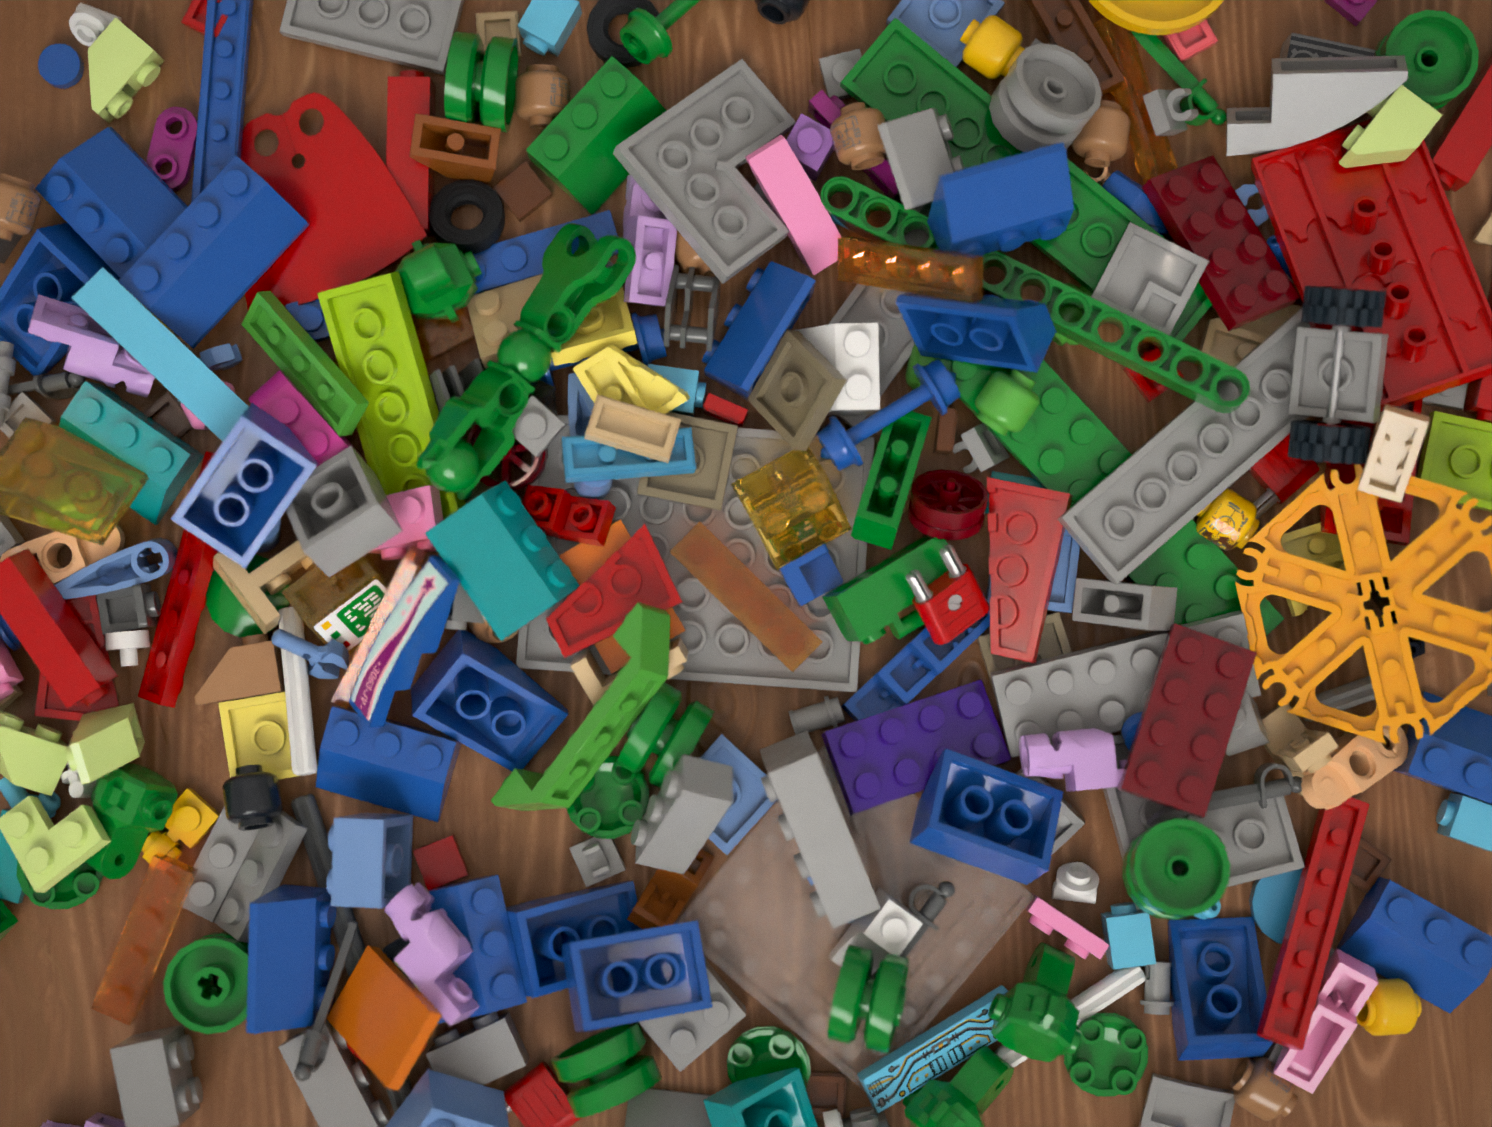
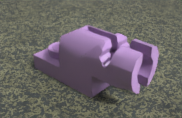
[623,175,677,307]
[28,294,155,398]
[1019,728,1127,792]
[384,882,480,1026]

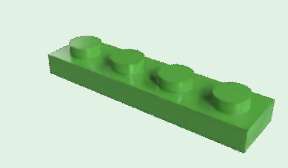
[241,291,369,437]

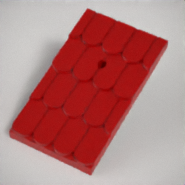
[1251,119,1492,423]

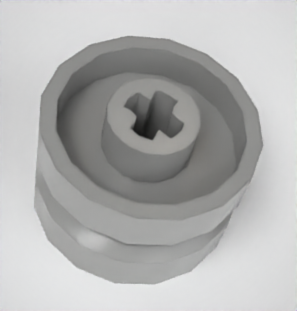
[989,43,1102,152]

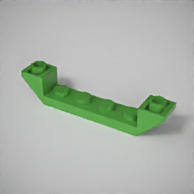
[491,602,670,811]

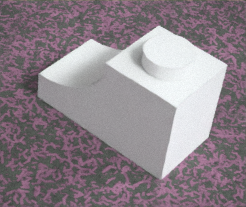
[828,887,923,974]

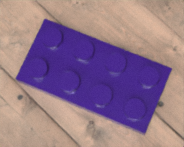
[821,680,1011,816]

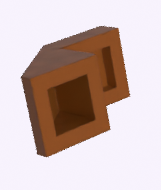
[627,849,714,930]

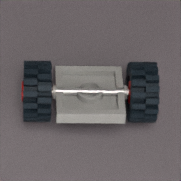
[1288,286,1388,464]

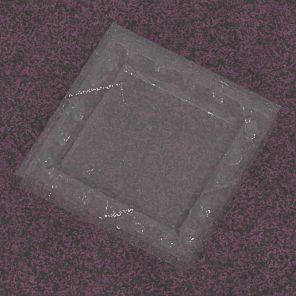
[675,744,1035,1091]

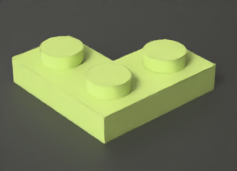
[0,796,111,893]

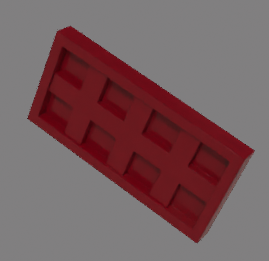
[1142,155,1300,332]
[1118,623,1257,819]

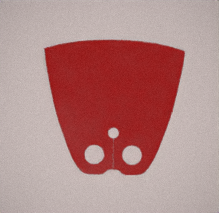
[240,92,427,310]

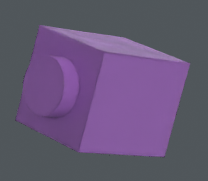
[786,113,835,181]

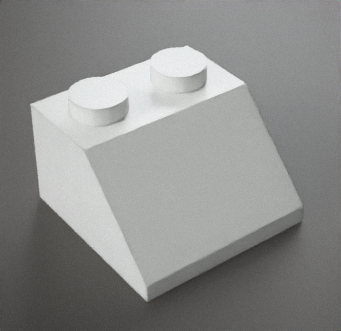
[795,323,880,416]

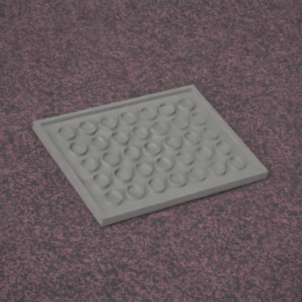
[516,415,875,692]

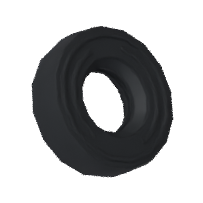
[586,0,659,68]
[429,180,505,254]

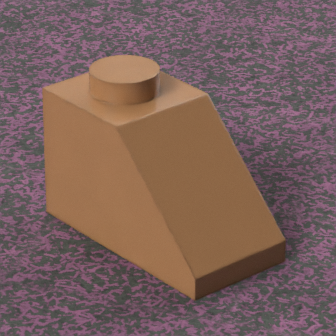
[194,633,285,705]

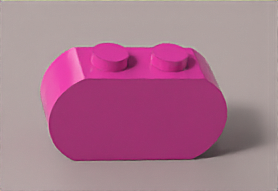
[248,369,367,467]

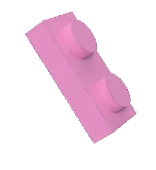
[1023,893,1110,959]

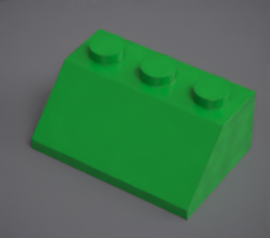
[526,56,666,215]

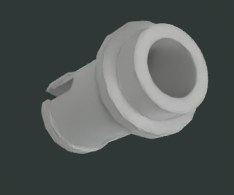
[788,696,845,735]
[1140,961,1174,1015]

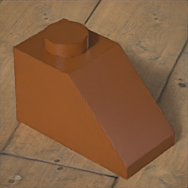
[409,113,501,184]

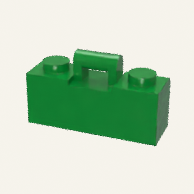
[851,411,932,550]
[822,535,948,645]

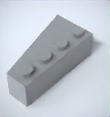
[759,730,881,929]

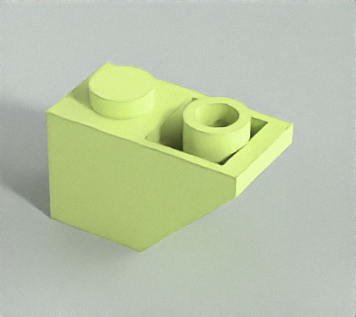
[88,17,164,124]
[1338,85,1442,168]
[66,703,145,784]
[0,711,68,796]

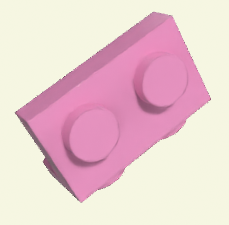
[369,485,443,561]

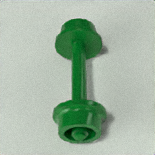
[619,0,701,64]

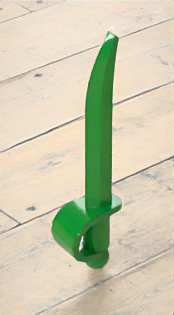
[1131,31,1226,126]

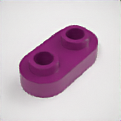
[146,107,198,192]

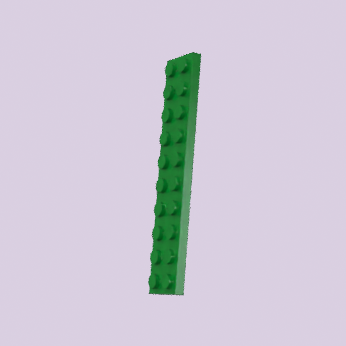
[840,18,1212,346]
[940,359,1285,636]

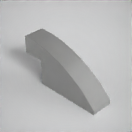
[1226,55,1408,156]

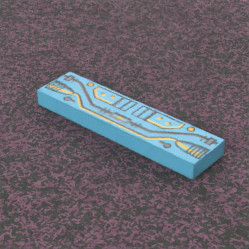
[857,985,1008,1114]

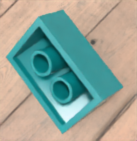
[52,381,204,525]
[425,480,580,641]
[703,1068,818,1127]

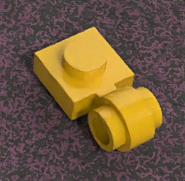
[141,788,220,871]

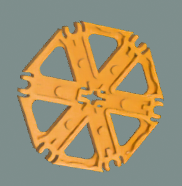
[1235,464,1492,744]

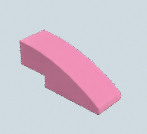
[745,134,849,275]
[1273,948,1378,1094]

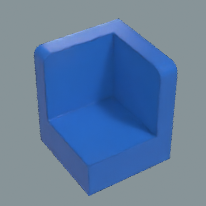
[779,544,843,607]

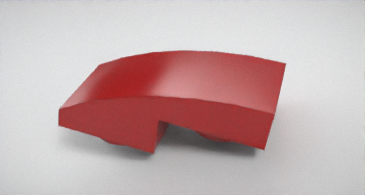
[522,485,616,547]

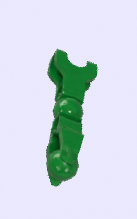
[416,223,636,500]

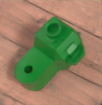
[395,239,482,323]
[85,763,178,880]
[988,942,1082,1062]
[902,1046,1014,1127]

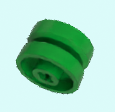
[1374,10,1479,111]
[444,31,519,133]
[616,682,715,788]
[1122,818,1230,920]
[163,931,249,1034]
[827,945,909,1054]
[551,1022,662,1118]

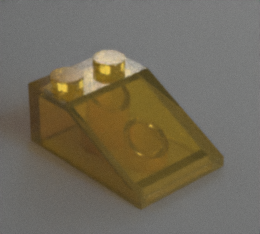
[0,417,149,546]

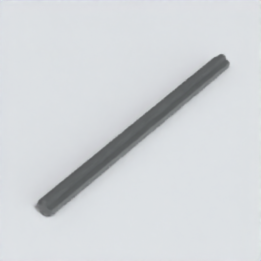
[291,794,413,1114]

